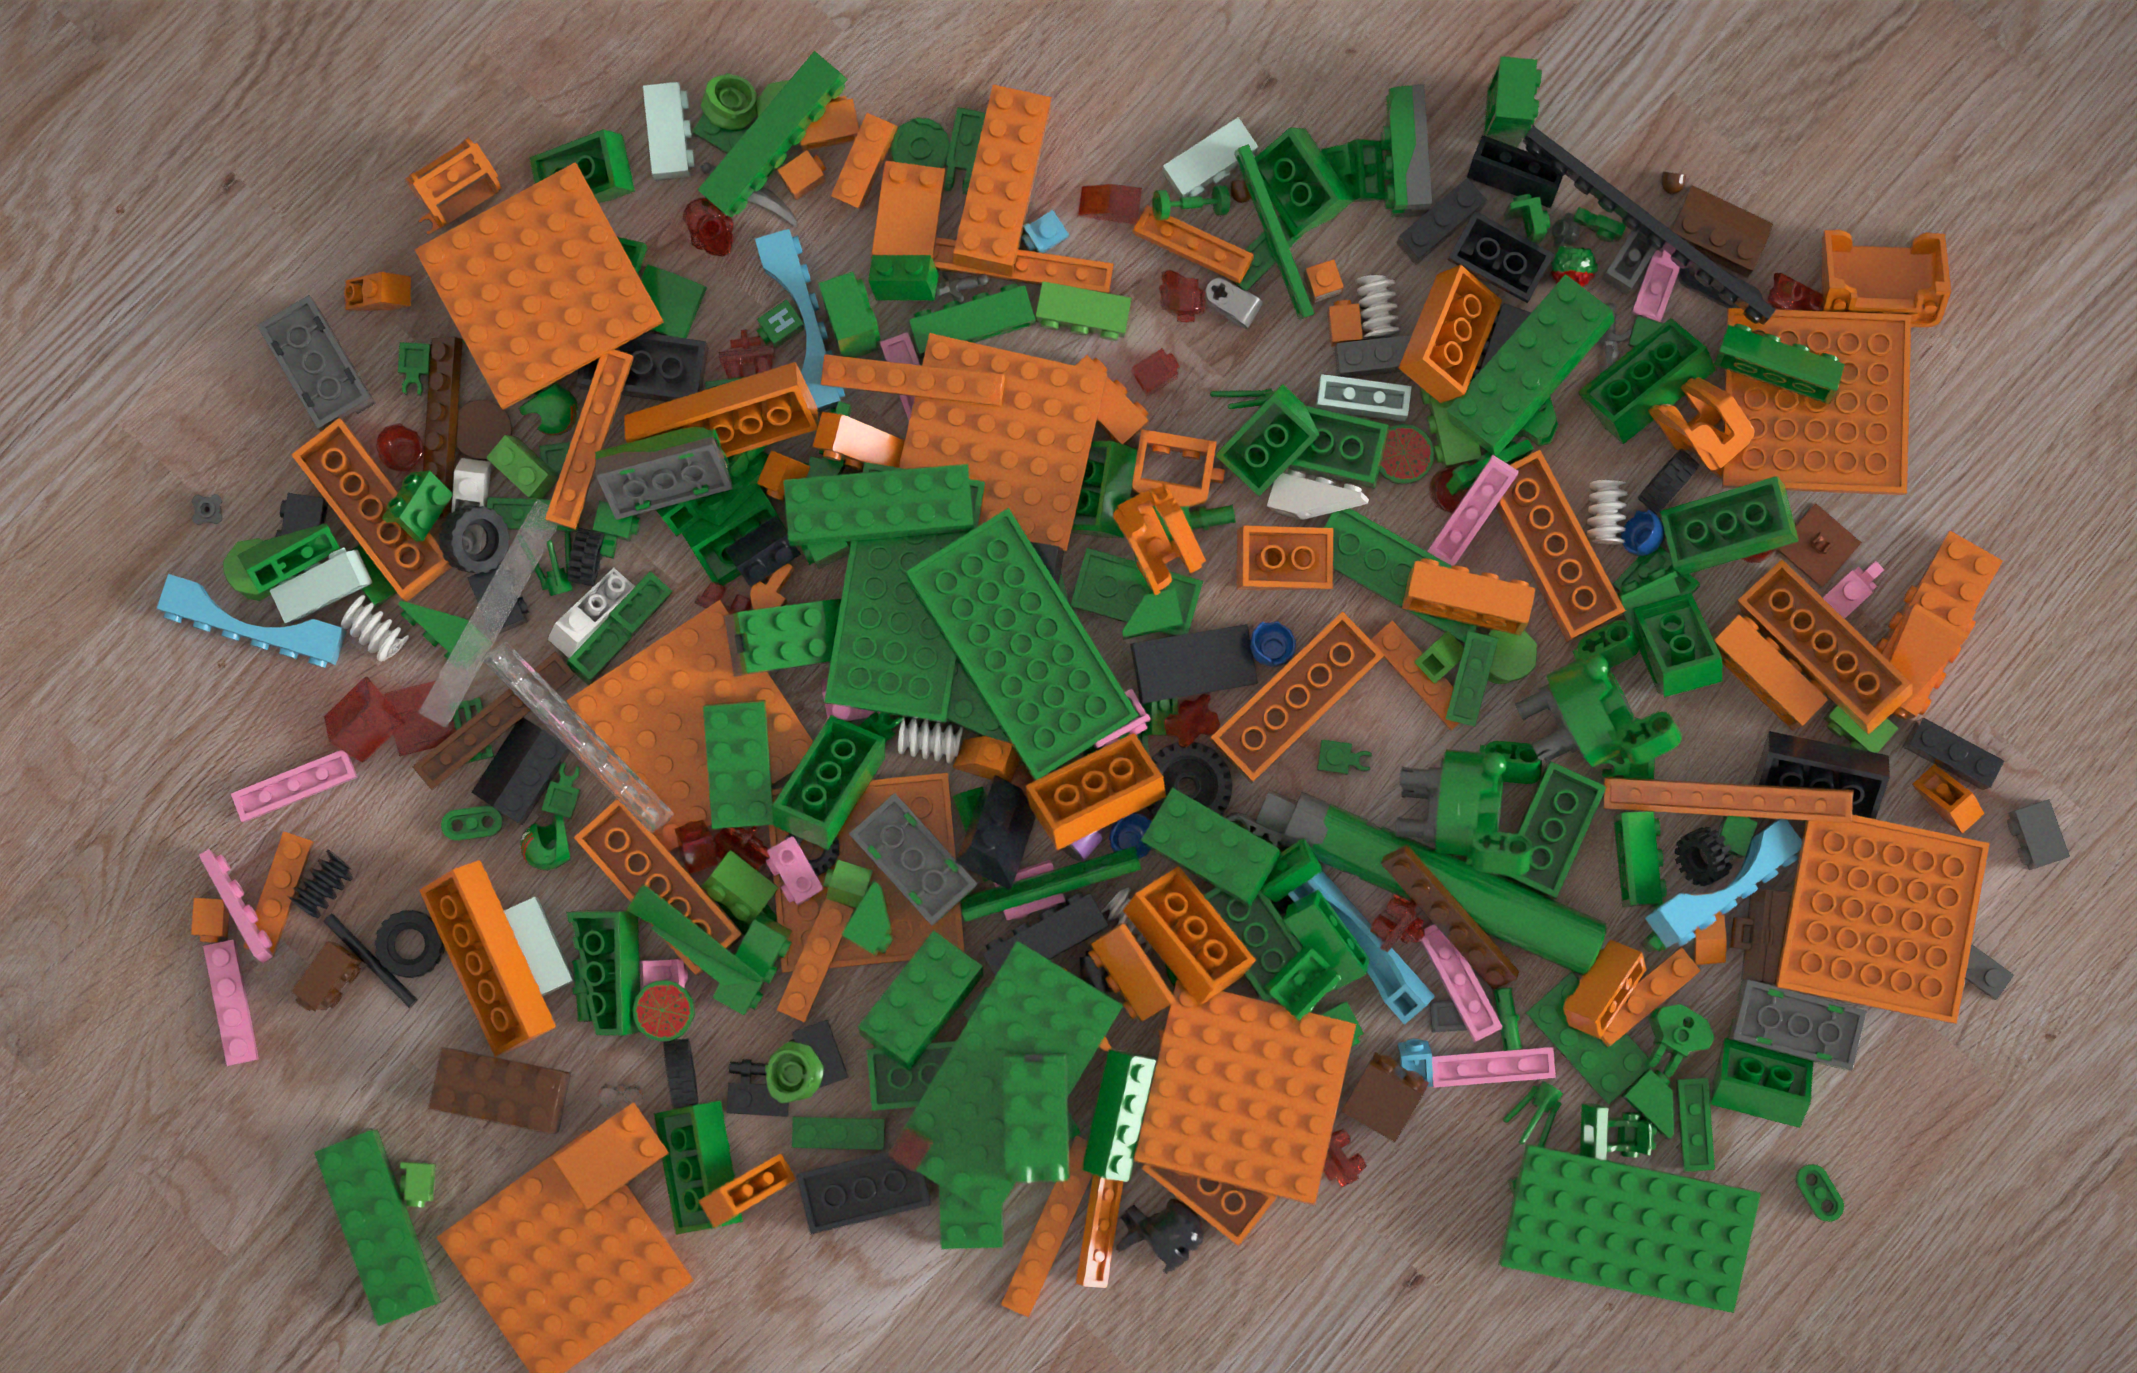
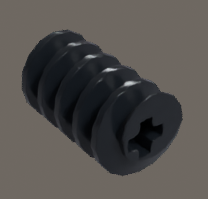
[288,849,353,918]

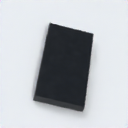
[1130,624,1258,704]

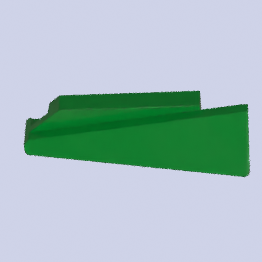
[627,884,764,986]

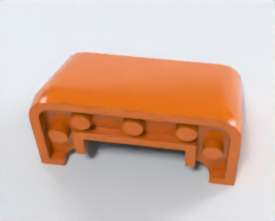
[1821,229,1951,328]

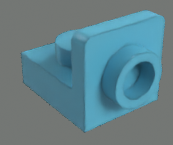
[1021,210,1069,253]
[1398,1039,1433,1087]

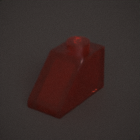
[1078,184,1142,224]

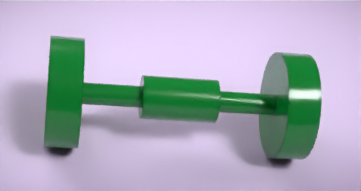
[1152,185,1230,220]

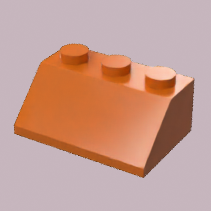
[1088,923,1176,1021]

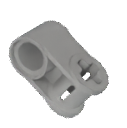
[1203,278,1263,329]

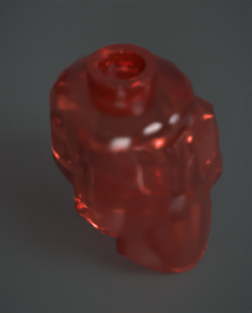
[682,197,734,257]
[1159,270,1206,323]

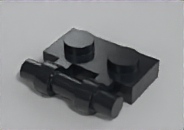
[726,1059,789,1117]

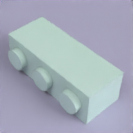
[643,82,695,180]
[1162,117,1258,198]
[1315,374,1412,422]
[270,548,373,623]
[504,897,574,996]

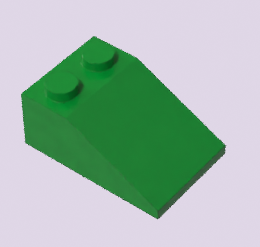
[529,129,635,203]
[1633,593,1723,697]

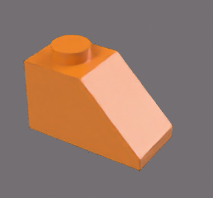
[801,96,859,152]
[953,736,1020,783]
[1912,764,1984,834]

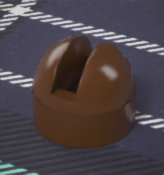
[1661,172,1687,194]
[1230,180,1251,203]

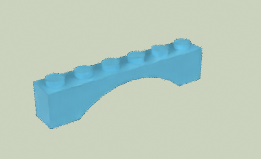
[755,229,845,412]
[157,574,347,668]
[1645,819,1802,948]
[1288,870,1435,1025]

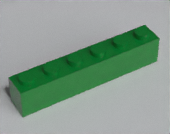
[698,51,848,218]

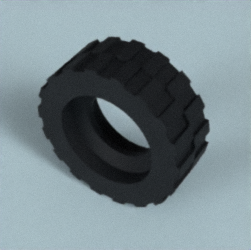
[1637,448,1700,514]
[439,505,510,574]
[374,910,445,978]
[663,1038,699,1109]

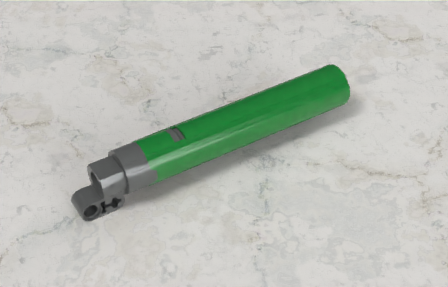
[1226,789,1607,975]

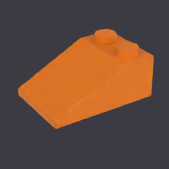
[872,161,945,259]
[1236,525,1333,591]
[552,1102,669,1210]

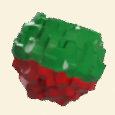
[1551,246,1598,287]

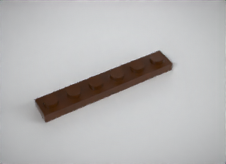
[423,337,463,519]
[412,651,575,791]
[1381,845,1519,990]

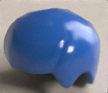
[1621,510,1665,556]
[1250,621,1296,667]
[1109,813,1152,859]

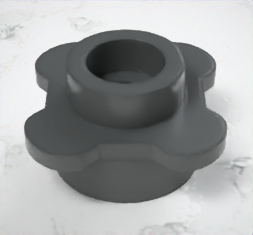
[1552,213,1580,248]
[192,494,223,525]

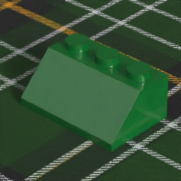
[1254,127,1354,237]
[1215,384,1320,496]
[1071,441,1138,538]
[682,487,788,590]
[1613,812,1667,907]
[841,881,894,956]
[1711,1038,1814,1128]

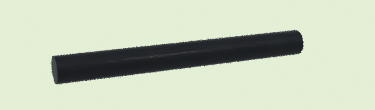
[323,913,418,1008]

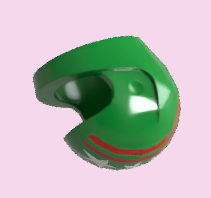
[518,382,579,436]
[520,815,571,871]

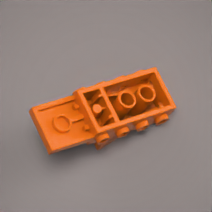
[1875,531,2003,720]

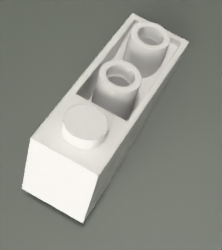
[452,458,491,554]
[1267,470,1369,520]
[548,568,635,658]

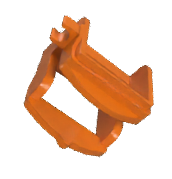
[404,137,502,235]
[1648,377,1754,470]
[1132,429,1225,507]
[1113,482,1206,595]

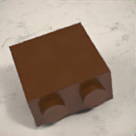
[291,941,362,1012]
[1342,1052,1429,1142]

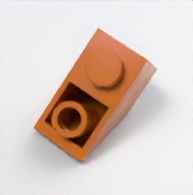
[344,272,411,311]

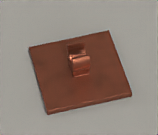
[1776,503,1862,588]

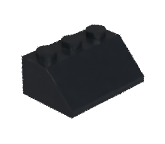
[1448,211,1554,303]
[471,717,572,825]
[956,775,1036,890]

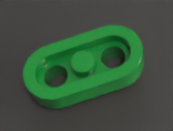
[441,806,504,841]
[1795,1164,1844,1222]

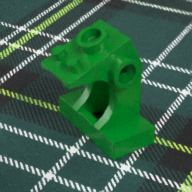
[1580,1103,1657,1160]

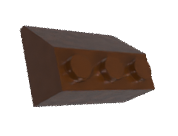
[1670,185,1773,278]

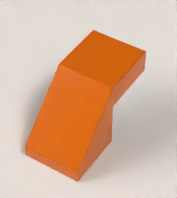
[1691,893,1727,965]

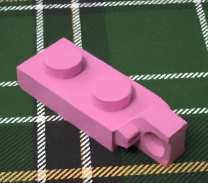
[1631,249,1680,322]
[1822,561,1884,619]

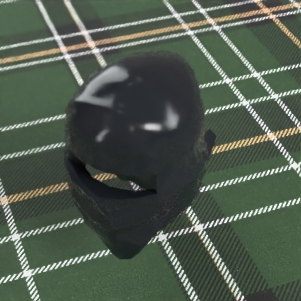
[1116,1198,1205,1274]

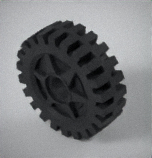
[1147,741,1232,818]

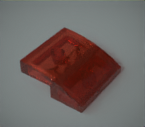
[384,679,456,756]

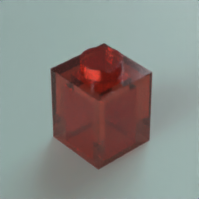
[1131,348,1180,397]
[674,820,718,874]
[888,1126,933,1172]

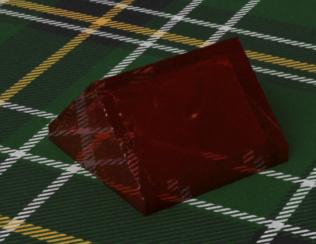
[324,676,405,762]

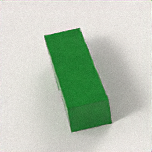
[567,572,673,686]

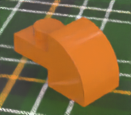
[750,563,795,610]

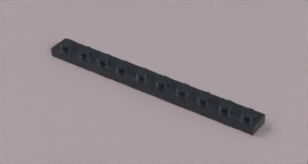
[1522,125,1776,325]

